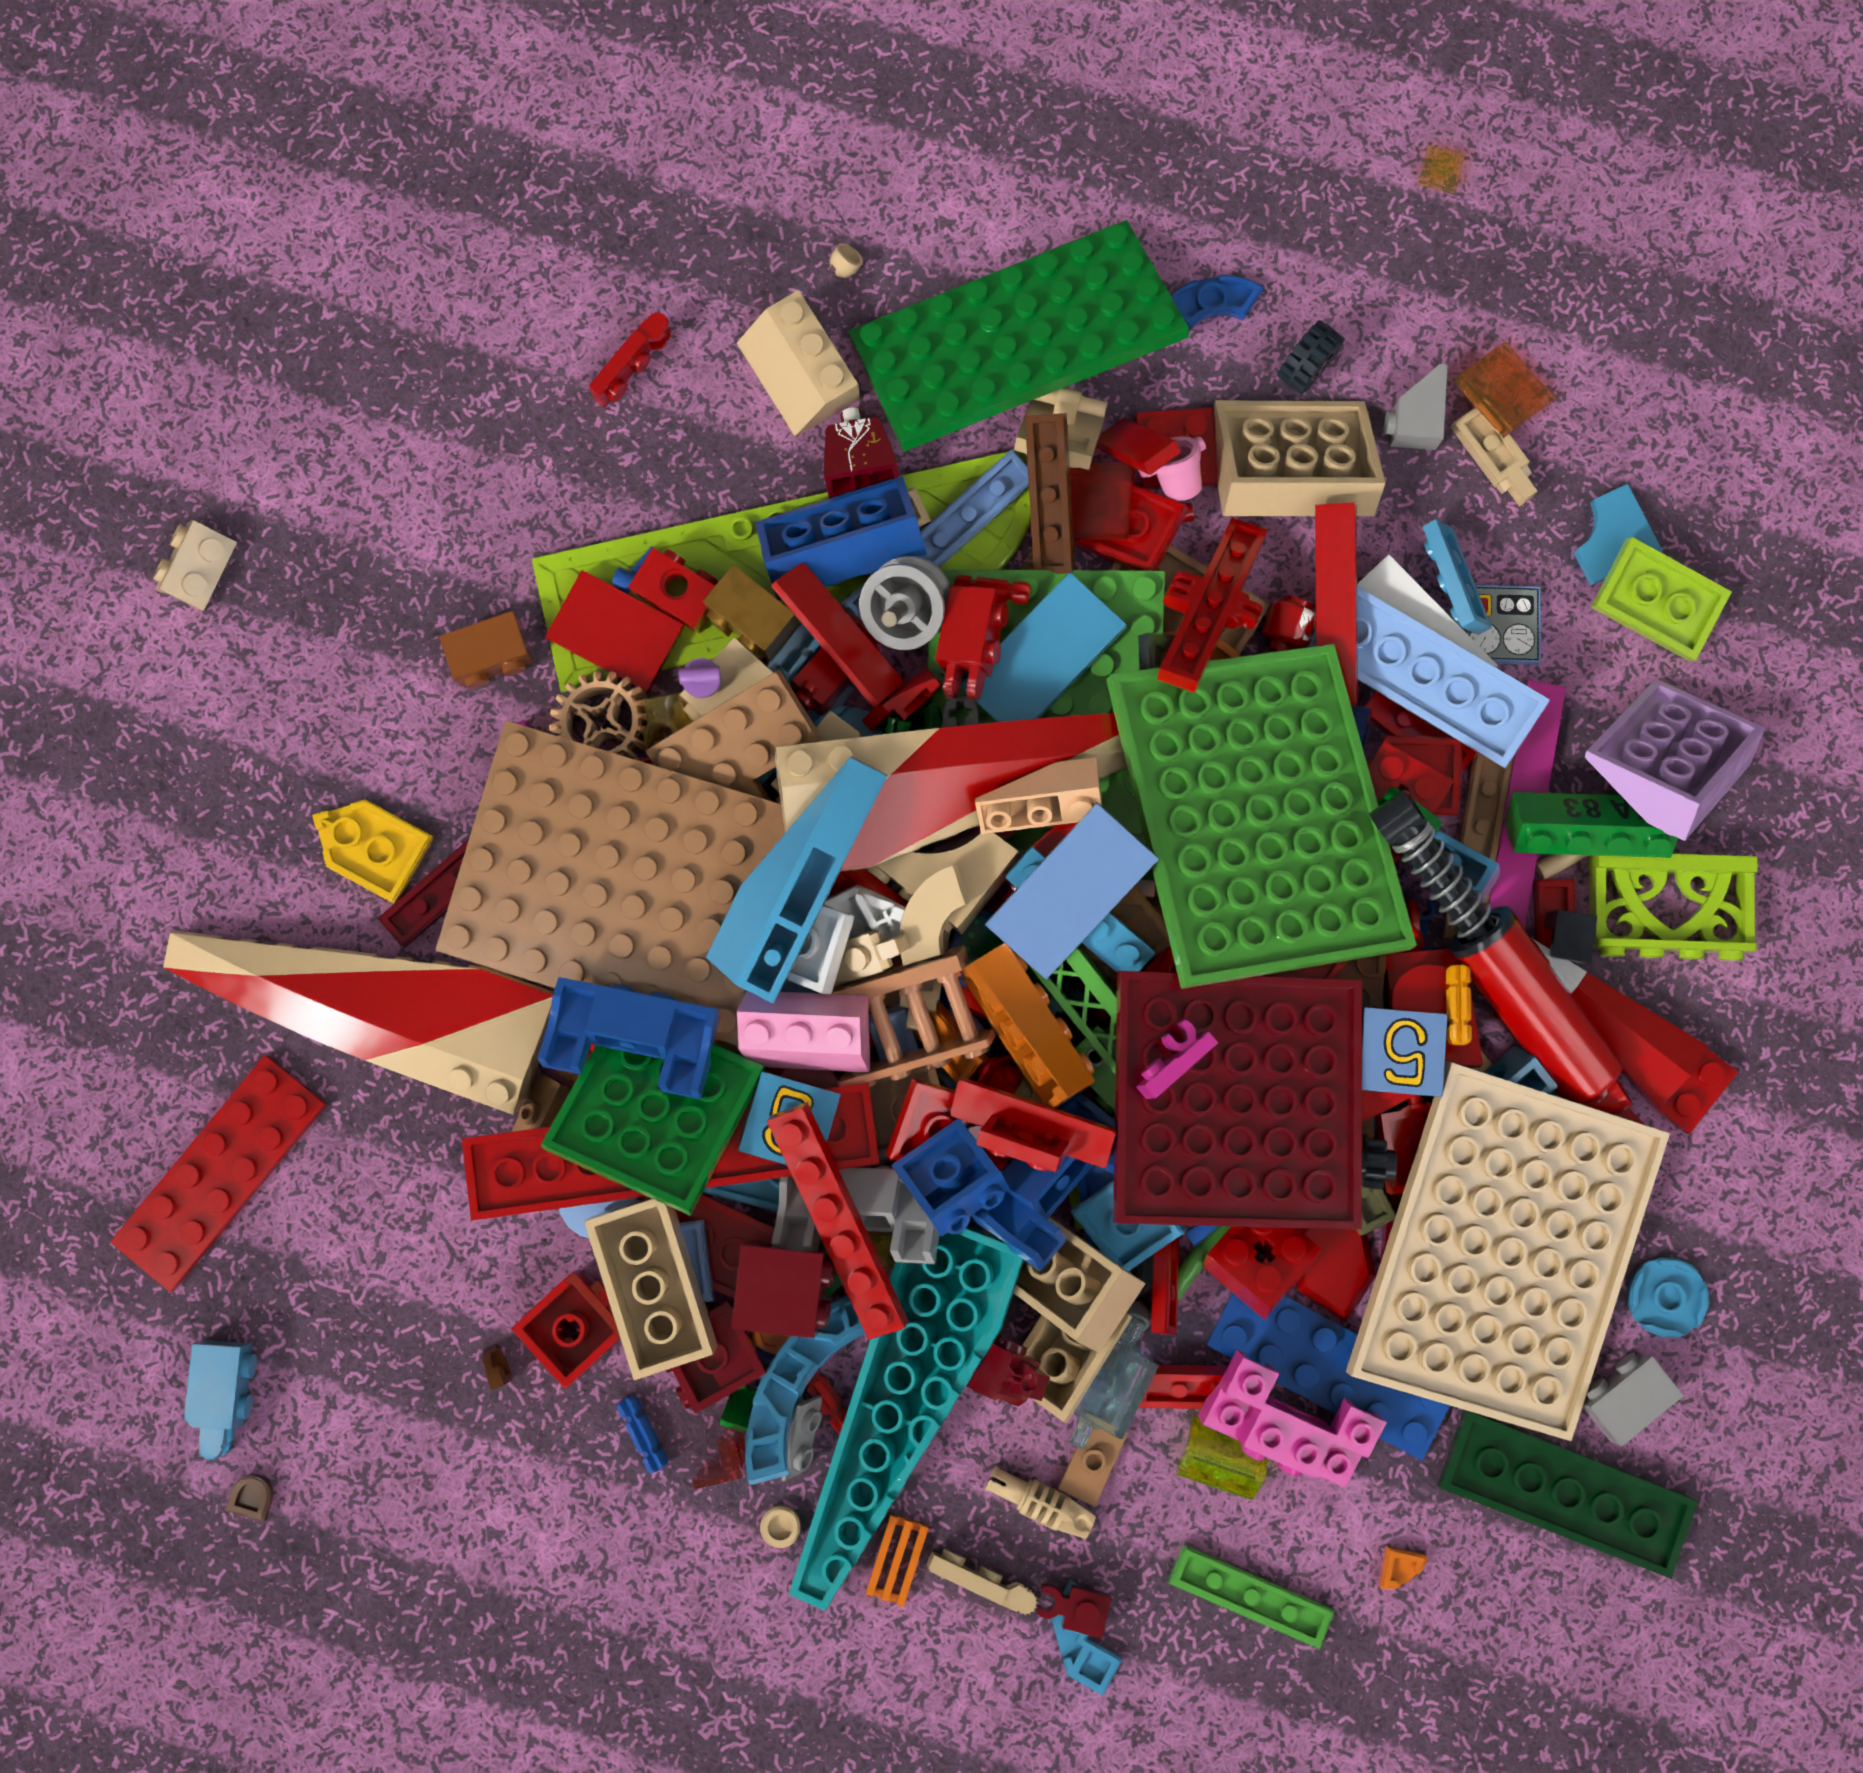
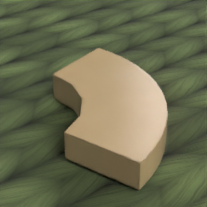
[899,863,969,966]

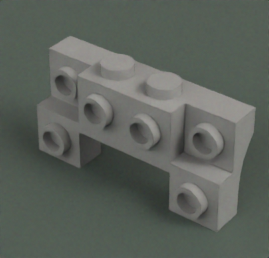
[771,1165,940,1264]

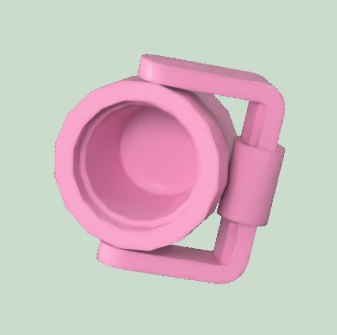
[1138,436,1206,501]

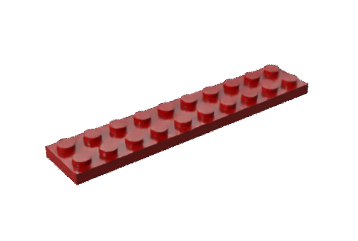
[461,1083,879,1221]

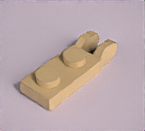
[927,1548,1038,1615]

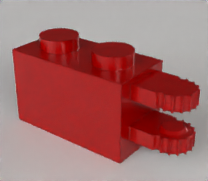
[935,586,1008,701]

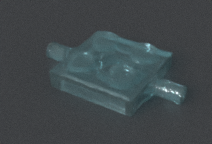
[1068,1317,1159,1450]

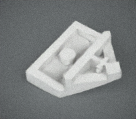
[824,884,906,958]

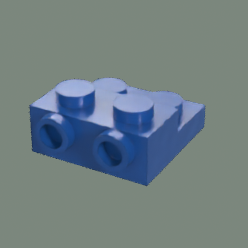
[892,1119,1010,1237]

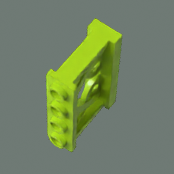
[1588,854,1758,961]

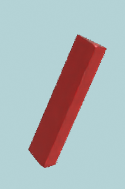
[772,563,903,707]

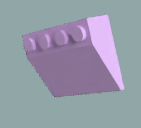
[1585,679,1765,841]

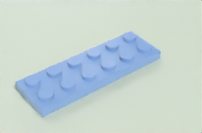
[1308,586,1550,768]

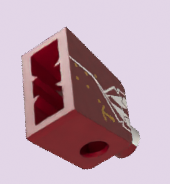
[823,408,899,499]

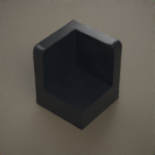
[1544,910,1597,966]

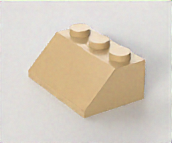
[737,290,860,438]
[1023,1313,1132,1423]

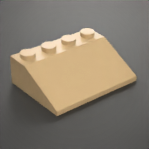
[1214,400,1385,516]

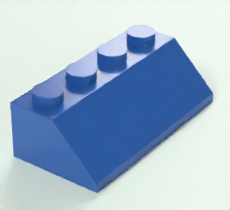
[755,476,927,601]

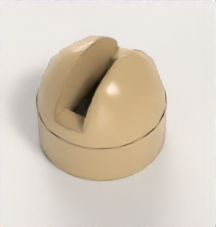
[830,243,863,278]

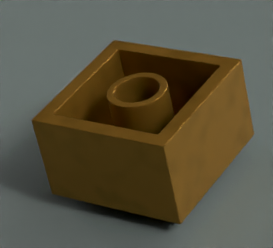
[703,565,799,662]

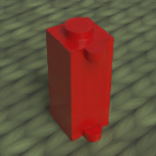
[792,614,882,716]

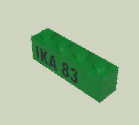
[1504,792,1678,858]

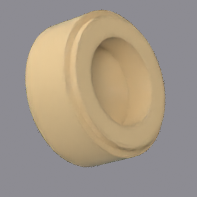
[760,1505,801,1548]

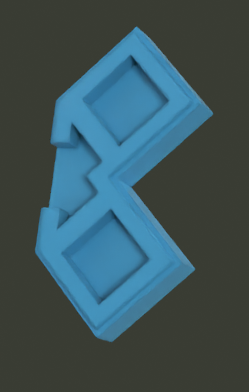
[1051,1580,1122,1696]

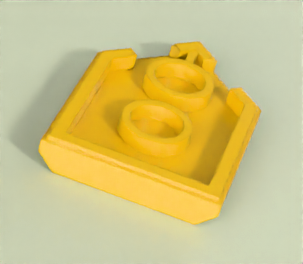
[312,799,434,904]

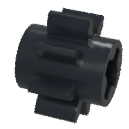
[1362,1138,1397,1189]

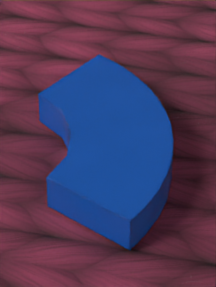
[1171,275,1264,331]

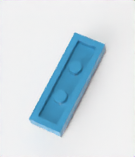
[1423,519,1492,635]

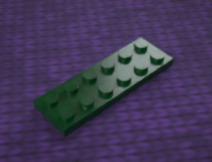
[1437,1409,1698,1579]

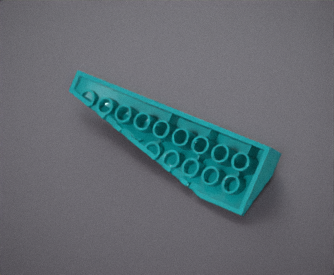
[788,1222,1024,1611]

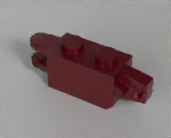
[966,1334,1050,1407]

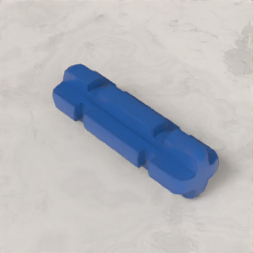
[616,1394,668,1473]

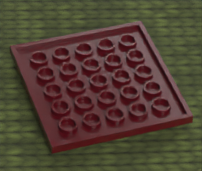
[1113,971,1362,1230]

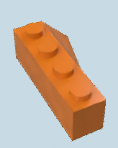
[961,943,1095,1108]

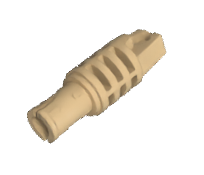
[984,1465,1096,1539]

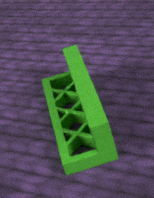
[1026,944,1117,1074]

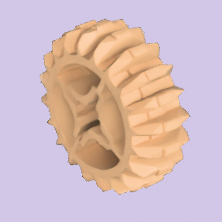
[549,671,655,760]

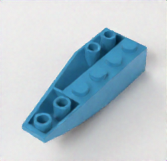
[706,757,888,1003]

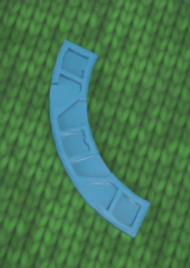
[745,1295,865,1485]

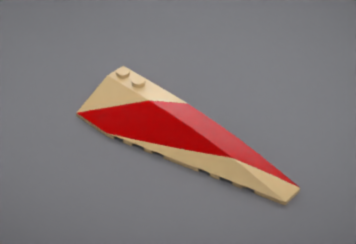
[775,713,1127,871]
[163,930,554,1115]

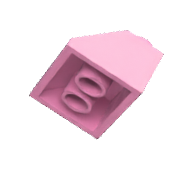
[737,991,870,1073]

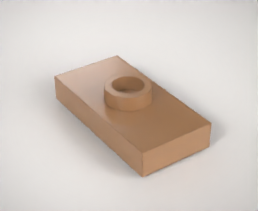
[511,1072,571,1132]
[1058,1413,1129,1507]

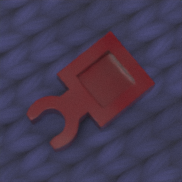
[1035,1583,1112,1639]

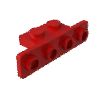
[951,1078,1117,1172]

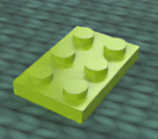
[1590,537,1732,662]

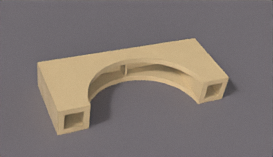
[771,711,1020,935]

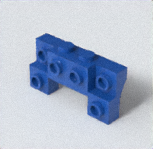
[538,977,720,1100]
[972,1093,1115,1271]

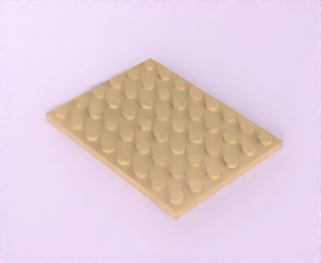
[1346,1061,1670,1441]

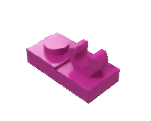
[1136,1020,1218,1099]

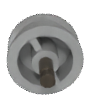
[859,556,950,650]

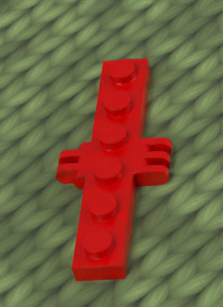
[1157,517,1268,693]

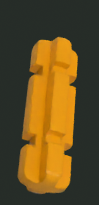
[1446,965,1472,1045]

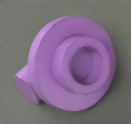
[679,658,722,698]

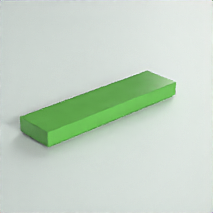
[1168,1543,1335,1649]

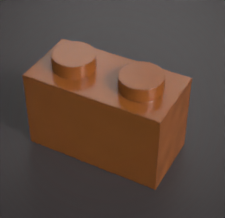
[439,611,534,689]

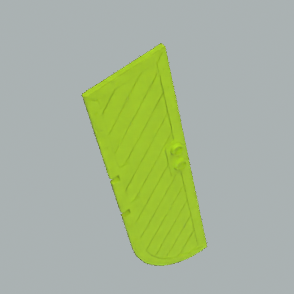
[532,450,1031,693]

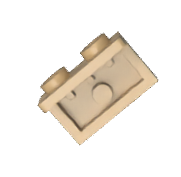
[153,520,237,611]

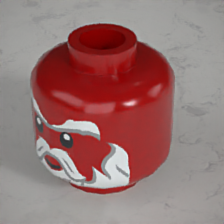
[1262,595,1316,652]

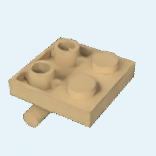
[1014,387,1108,470]

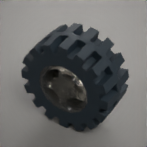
[1277,320,1345,395]

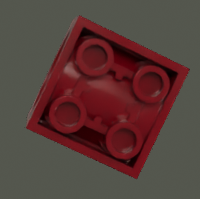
[731,1241,835,1339]

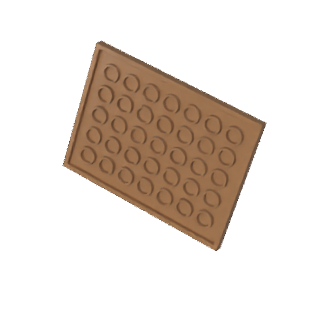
[435,720,785,1046]

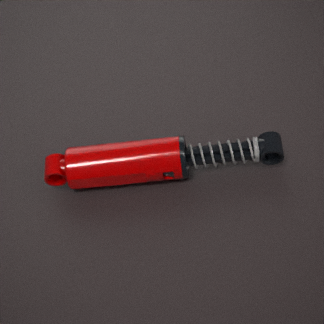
[1369,790,1633,1116]

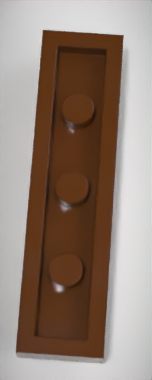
[1025,413,1075,574]

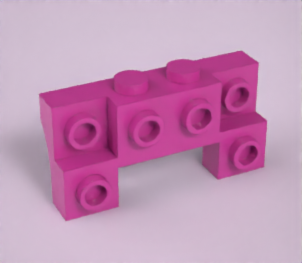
[1198,1349,1387,1488]

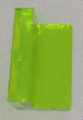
[1176,1414,1268,1501]

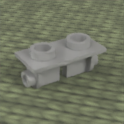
[781,1393,823,1482]

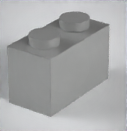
[1583,1353,1684,1447]

